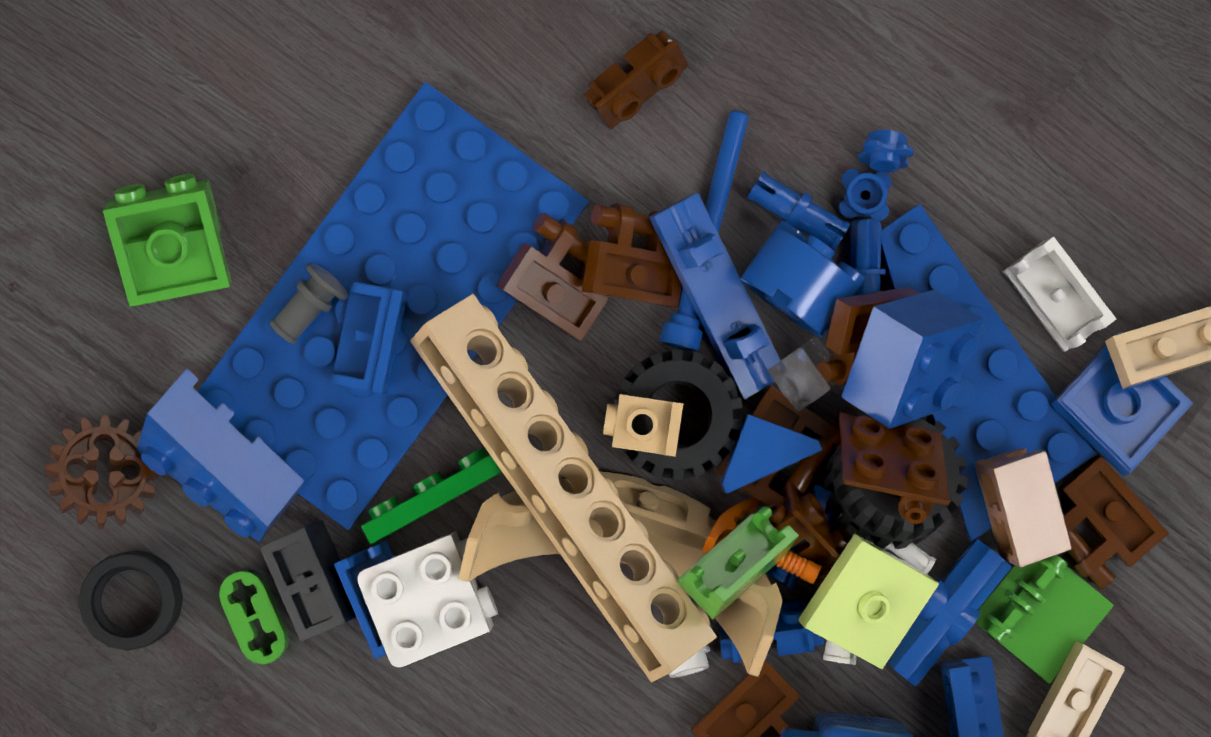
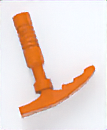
[701,497,822,584]

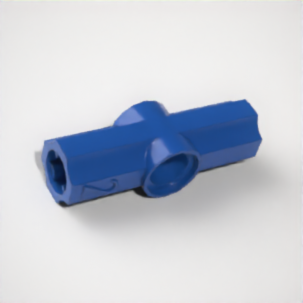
[887,539,1012,687]

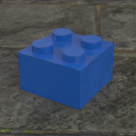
[842,290,983,429]

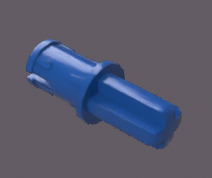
[850,219,886,296]

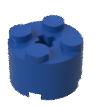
[740,220,865,338]

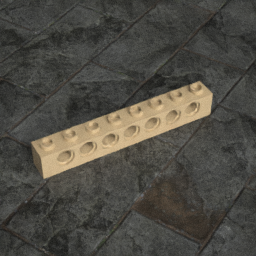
[410,294,717,683]

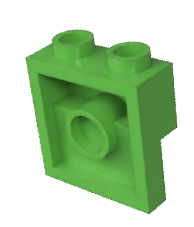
[103,174,232,307]

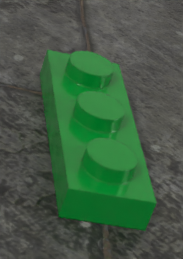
[361,447,502,544]

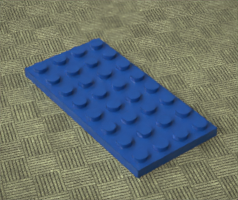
[197,82,590,531]

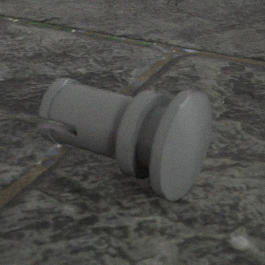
[269,262,349,344]

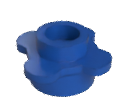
[858,130,914,173]
[839,169,892,221]

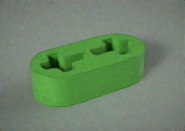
[219,569,289,664]

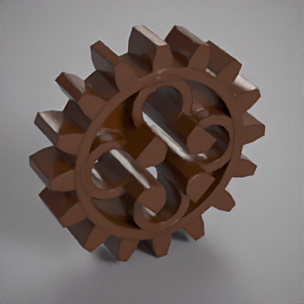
[45,415,160,529]

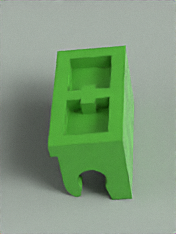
[677,507,799,620]

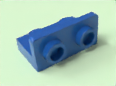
[939,655,1004,737]

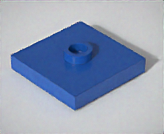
[1050,331,1193,476]

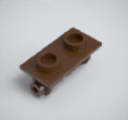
[583,30,688,130]
[768,481,852,580]

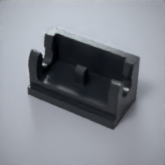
[260,520,356,642]

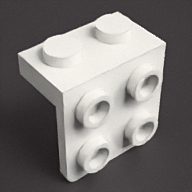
[358,531,498,667]

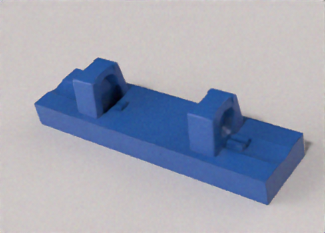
[649,193,787,399]

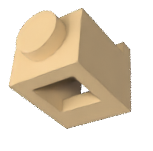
[603,394,683,457]

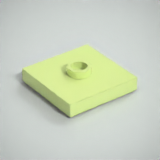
[798,534,939,669]

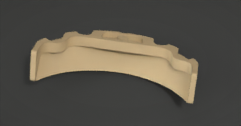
[458,472,782,677]

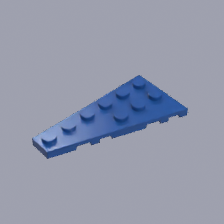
[881,204,1096,542]

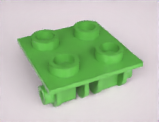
[975,555,1114,684]

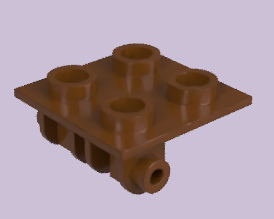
[839,412,950,524]

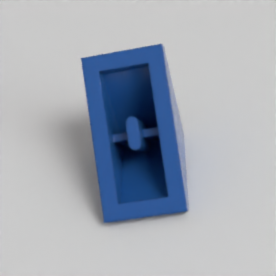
[720,414,822,493]

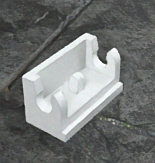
[1002,237,1116,352]

